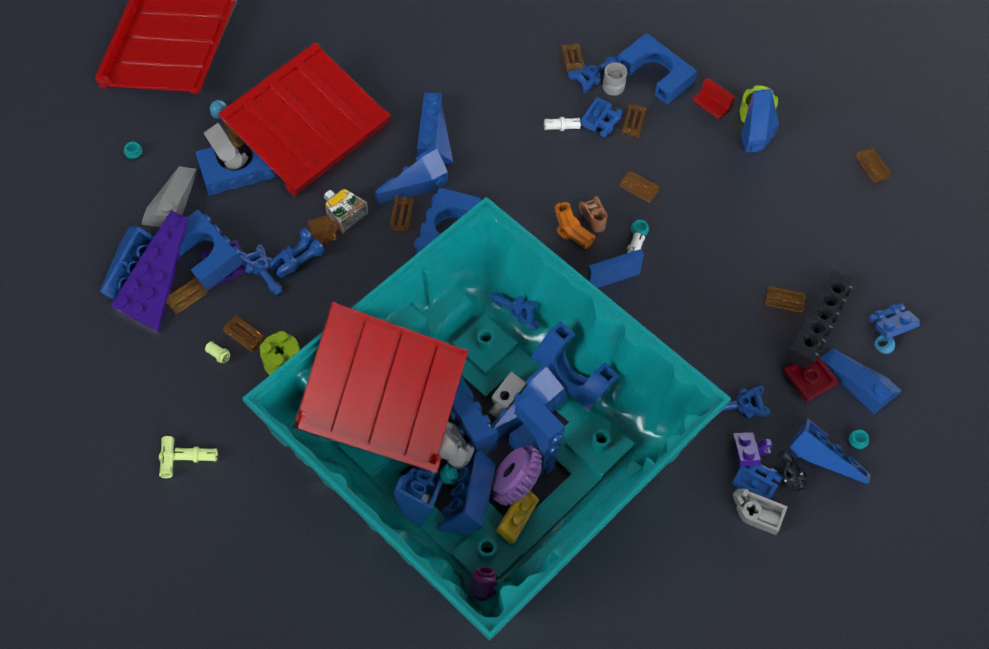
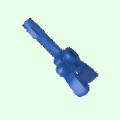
[568,55,618,93]
[240,244,283,296]
[490,293,540,331]
[720,386,771,419]

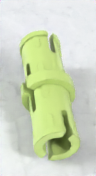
[159,436,175,478]
[175,446,218,463]

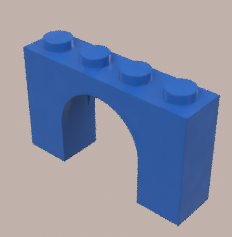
[617,33,697,105]
[196,147,278,195]
[414,187,481,253]
[179,210,243,291]
[531,321,619,412]
[508,392,565,477]

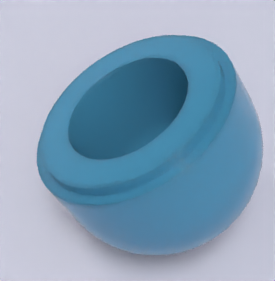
[210,100,227,119]
[875,335,895,354]

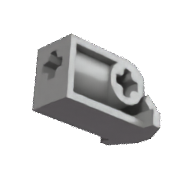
[204,123,248,171]
[438,421,474,470]
[733,488,787,535]

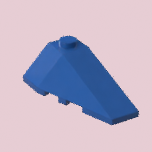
[741,89,779,152]
[375,146,448,204]
[99,226,154,300]
[820,348,902,414]
[491,365,568,439]
[789,418,870,484]
[393,458,449,526]

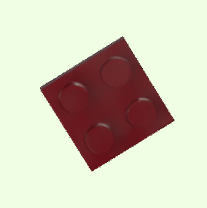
[783,356,839,402]

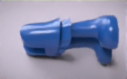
[269,227,326,278]

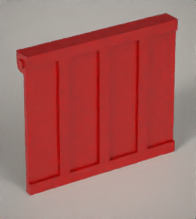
[95,0,236,94]
[219,42,391,197]
[292,302,468,472]

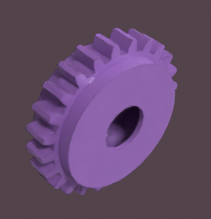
[492,445,542,506]

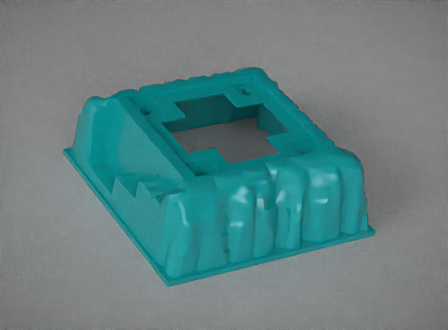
[242,197,731,641]

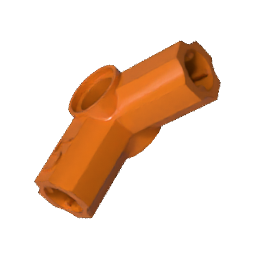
[554,202,595,249]

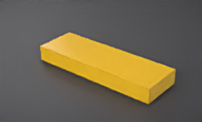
[496,490,539,545]

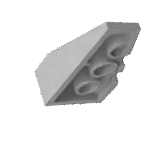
[141,166,197,227]

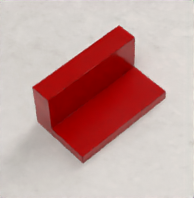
[692,78,735,119]

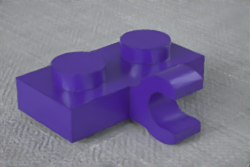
[733,433,772,467]

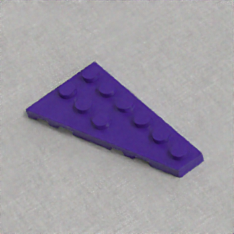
[110,210,189,333]

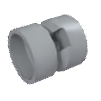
[603,62,627,95]

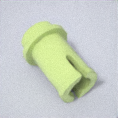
[205,341,230,363]

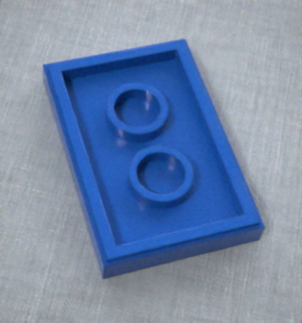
[587,249,644,288]

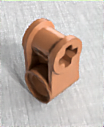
[579,196,607,232]

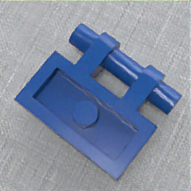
[580,97,623,137]
[868,303,920,339]
[732,462,783,499]

